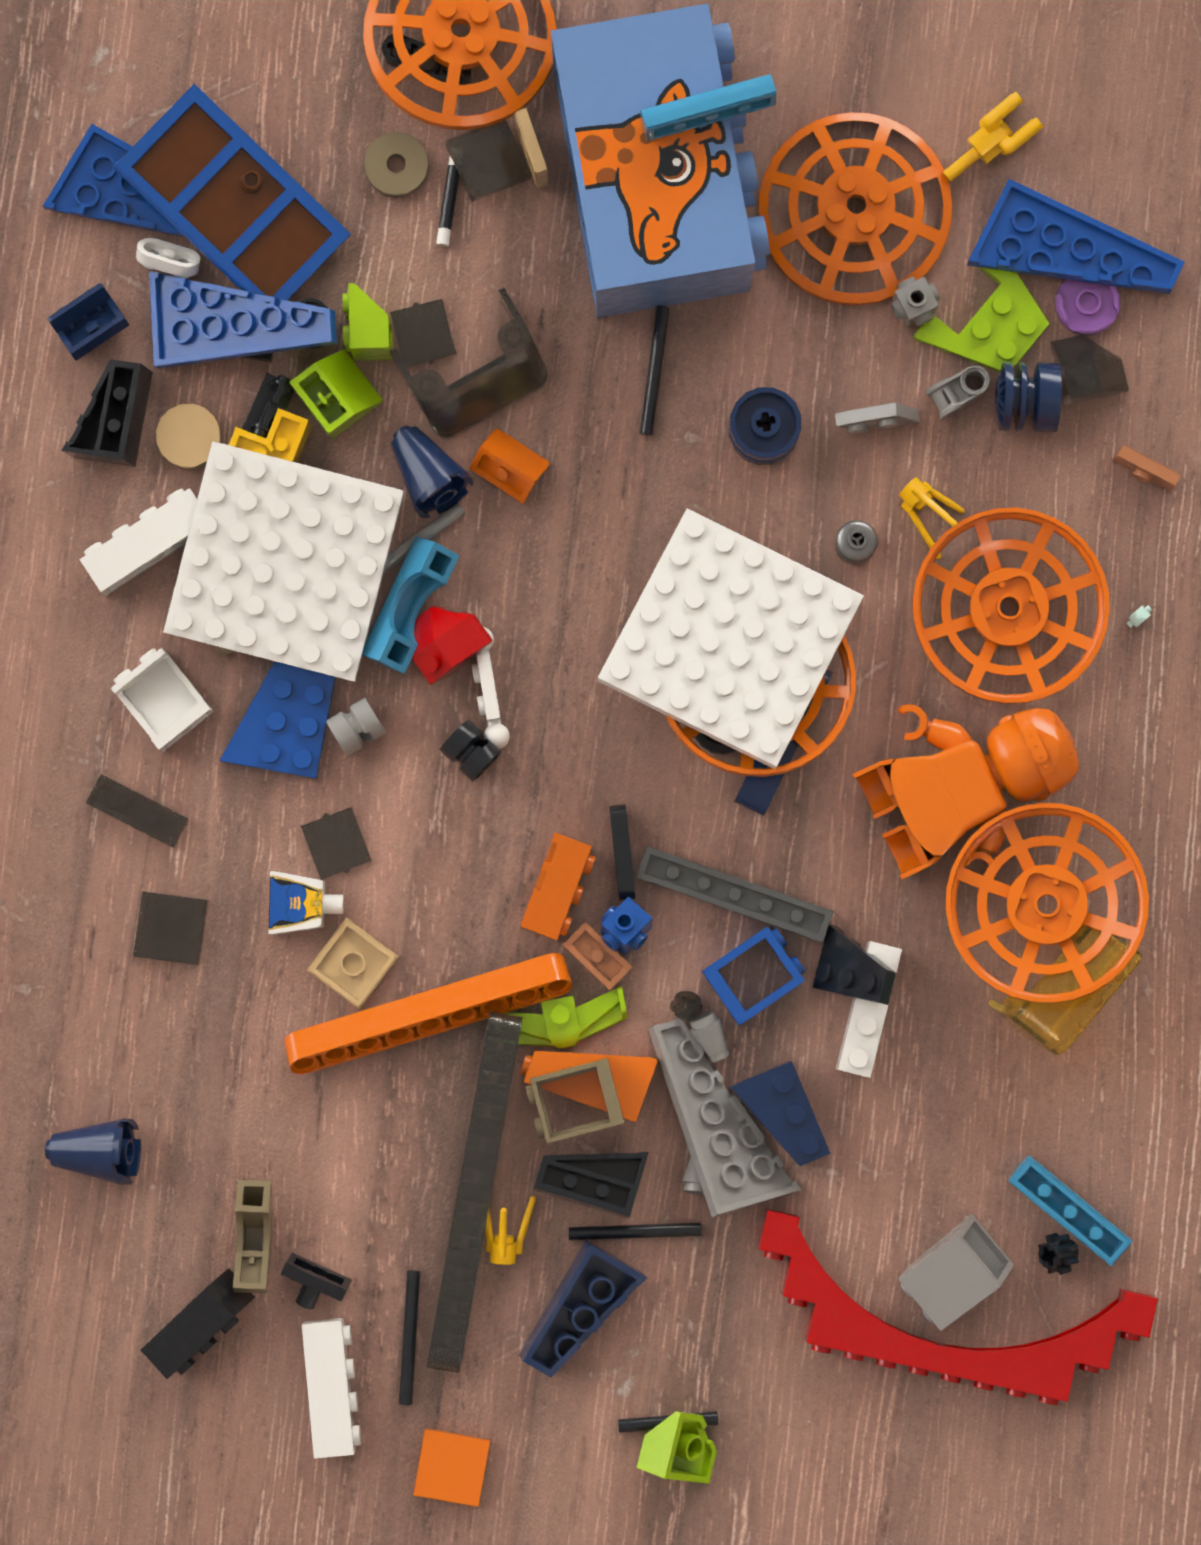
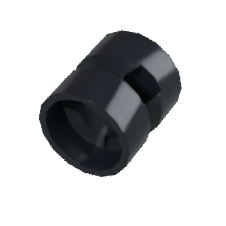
[439,720,502,782]

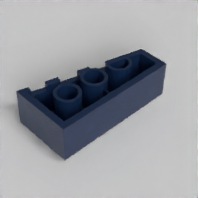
[519,1240,647,1377]

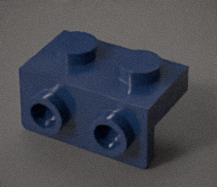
[47,283,129,361]

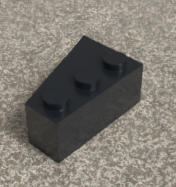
[61,359,153,467]

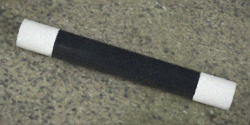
[436,149,463,247]

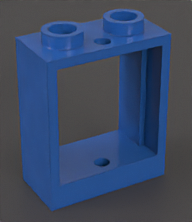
[701,926,806,1026]

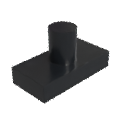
[281,1253,352,1309]

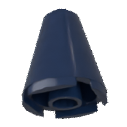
[391,426,474,518]
[45,1118,141,1185]

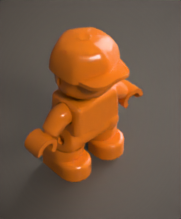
[852,704,1079,880]

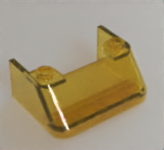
[988,912,1142,1055]

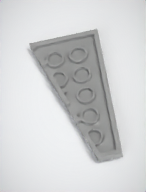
[648,1019,802,1218]

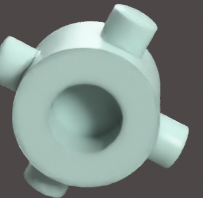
[1127,605,1152,628]

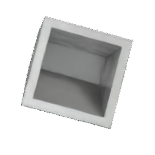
[898,1214,1014,1331]

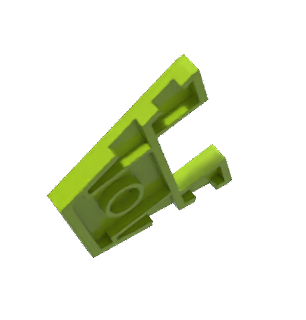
[913,267,1050,373]

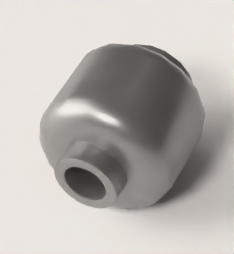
[835,520,878,565]

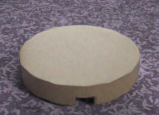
[156,403,221,469]

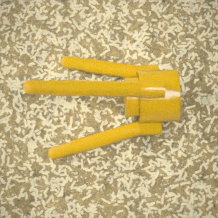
[898,477,965,559]
[479,1184,536,1265]

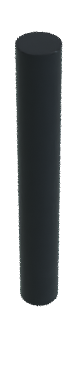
[618,1411,718,1433]

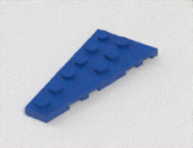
[42,124,185,237]
[967,179,1185,294]
[219,661,336,779]

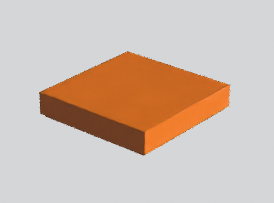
[413,1428,491,1507]

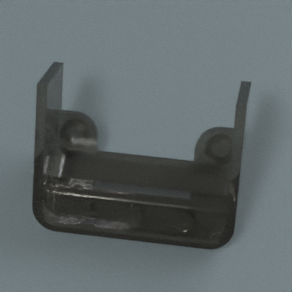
[390,287,548,439]

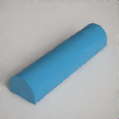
[640,74,777,141]
[1008,1155,1133,1266]

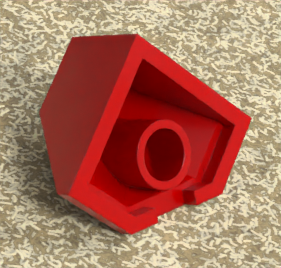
[412,605,493,685]

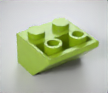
[342,283,393,361]
[290,349,384,440]

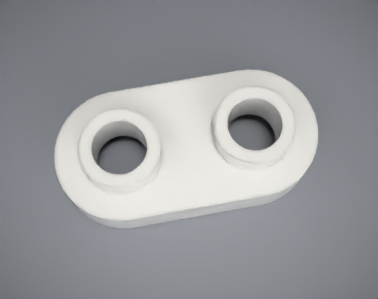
[136,238,201,279]

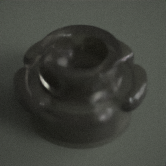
[670,991,702,1021]

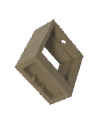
[525,1058,624,1144]

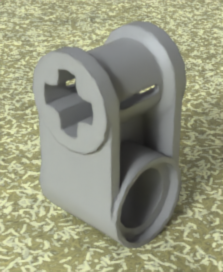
[925,366,990,420]

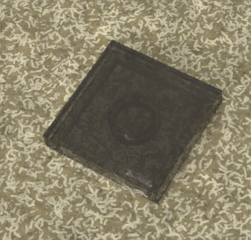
[445,120,532,202]
[133,891,209,965]

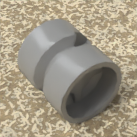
[326,697,387,757]

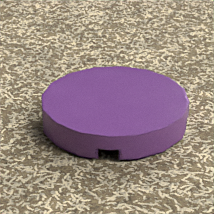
[1055,279,1120,336]

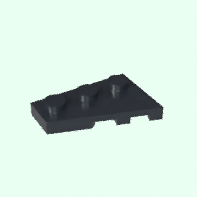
[812,924,896,1005]

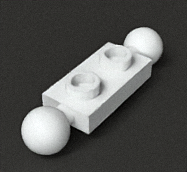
[472,627,510,749]

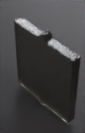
[390,299,456,367]
[301,807,372,880]

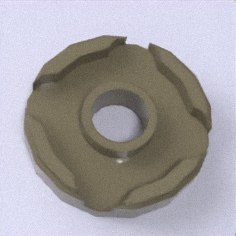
[364,132,429,197]

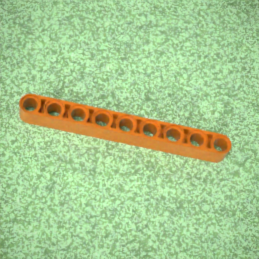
[284,953,572,1074]

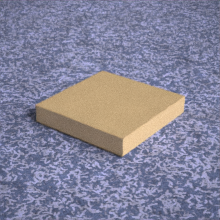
[515,108,549,189]
[307,917,399,1009]

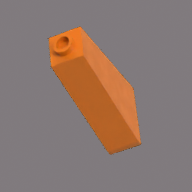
[520,1050,658,1122]

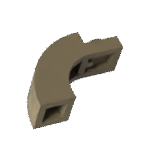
[233,1180,273,1293]

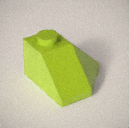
[637,1411,717,1484]

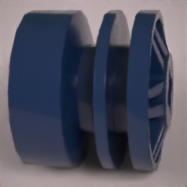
[995,361,1062,432]

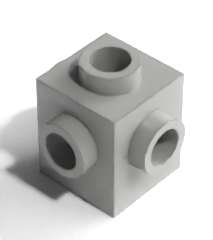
[891,277,940,328]

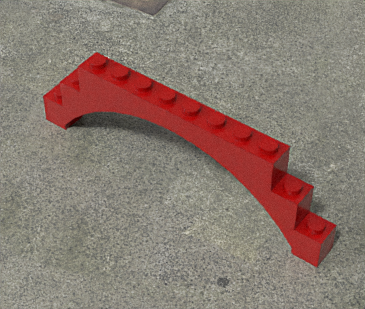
[758,1209,1158,1405]

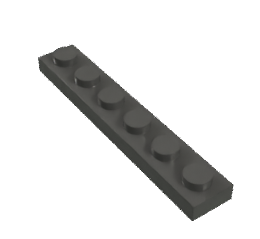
[636,846,834,943]

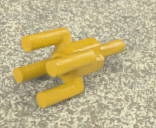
[943,91,1044,182]

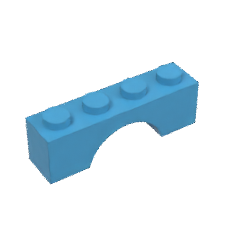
[362,537,460,674]

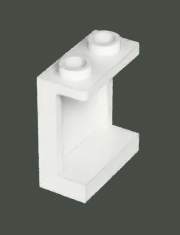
[111,648,214,752]

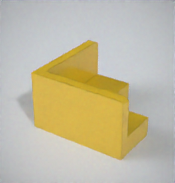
[229,408,312,463]

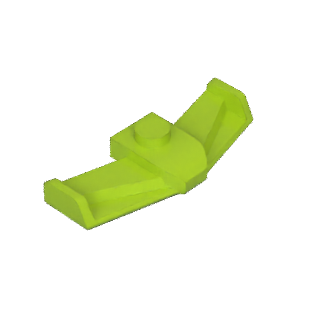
[494,986,628,1049]

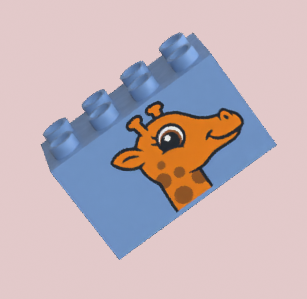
[551,3,770,318]

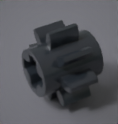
[1038,1233,1079,1275]

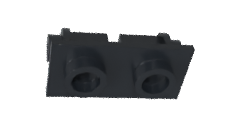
[242,373,294,438]

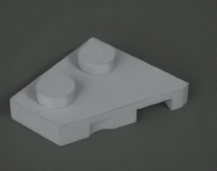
[835,402,920,434]

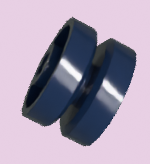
[729,387,801,465]

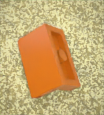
[469,428,550,504]

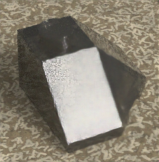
[1050,335,1129,405]

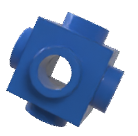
[601,897,652,955]

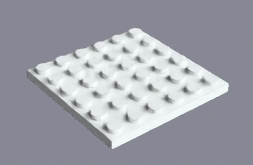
[163,441,404,682]
[597,508,864,770]

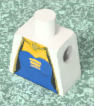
[268,871,344,935]

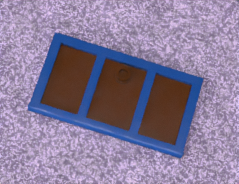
[113,84,351,300]

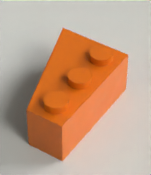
[520,832,596,941]

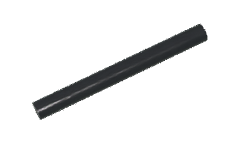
[640,306,670,436]
[569,1223,701,1240]
[399,1270,420,1405]

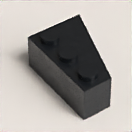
[534,1152,649,1218]
[140,1268,255,1379]

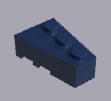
[730,1061,831,1166]

